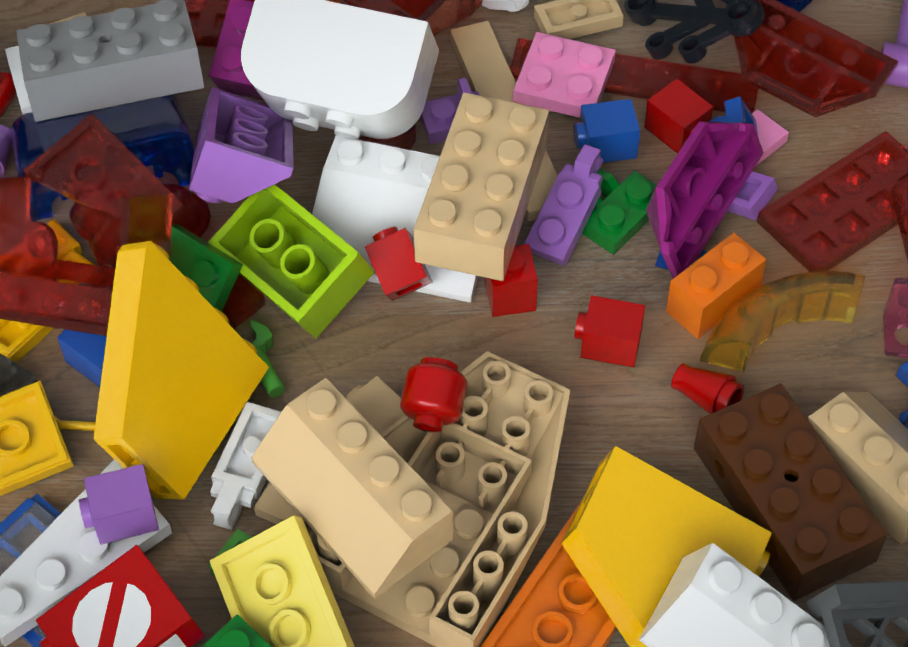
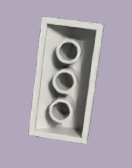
[639,543,830,647]

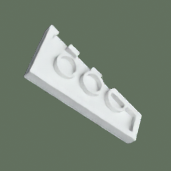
[0,460,172,647]

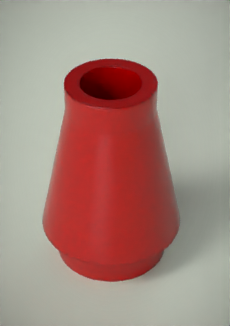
[671,363,744,414]

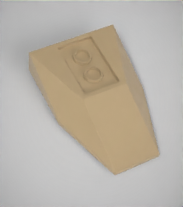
[309,351,570,647]

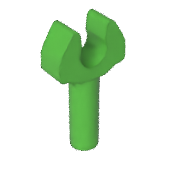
[250,320,285,398]

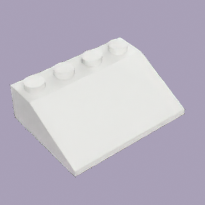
[312,135,479,303]

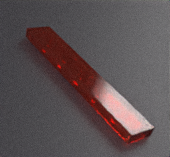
[510,38,760,113]

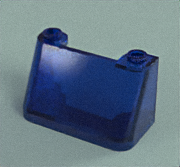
[11,94,194,222]

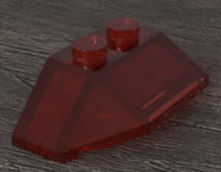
[733,0,898,117]

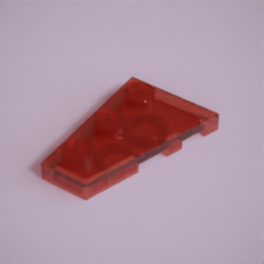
[23,113,185,240]

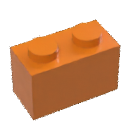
[666,232,767,339]

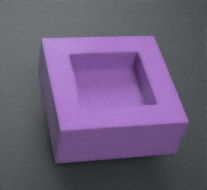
[727,171,778,220]

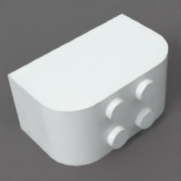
[241,0,439,140]

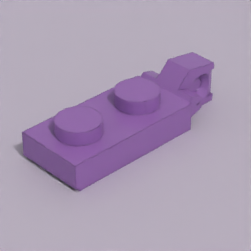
[524,144,603,266]

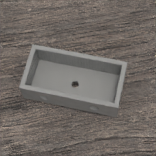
[16,0,205,122]

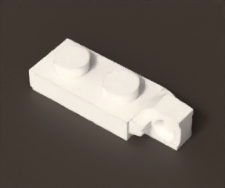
[210,402,282,530]

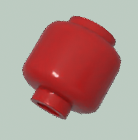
[400,357,467,432]

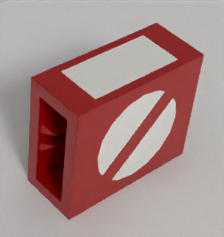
[35,545,205,647]

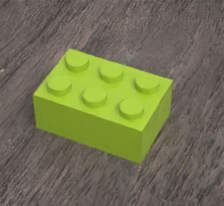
[208,184,375,339]

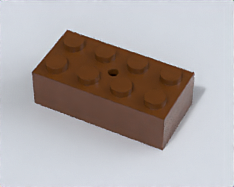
[694,383,887,601]

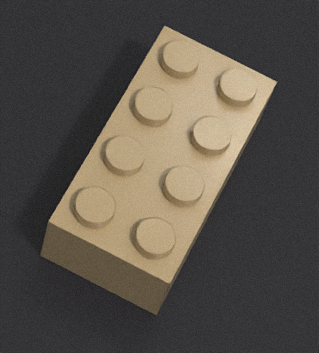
[414,92,549,281]

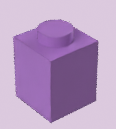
[78,464,159,545]

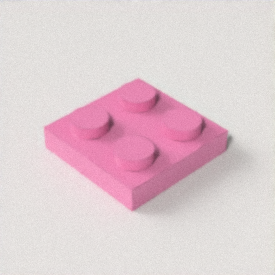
[513,32,616,118]

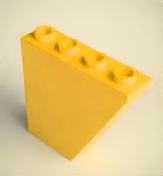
[93,241,269,499]
[561,446,772,647]

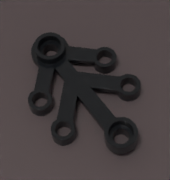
[624,0,765,64]

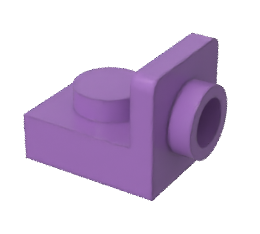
[420,77,480,145]

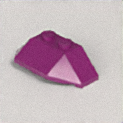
[646,122,764,278]

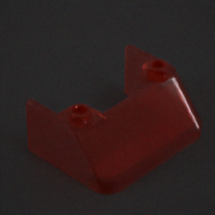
[0,175,173,336]

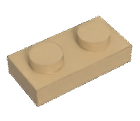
[534,0,624,39]

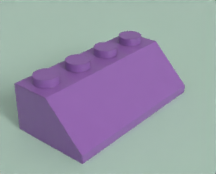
[189,87,294,203]

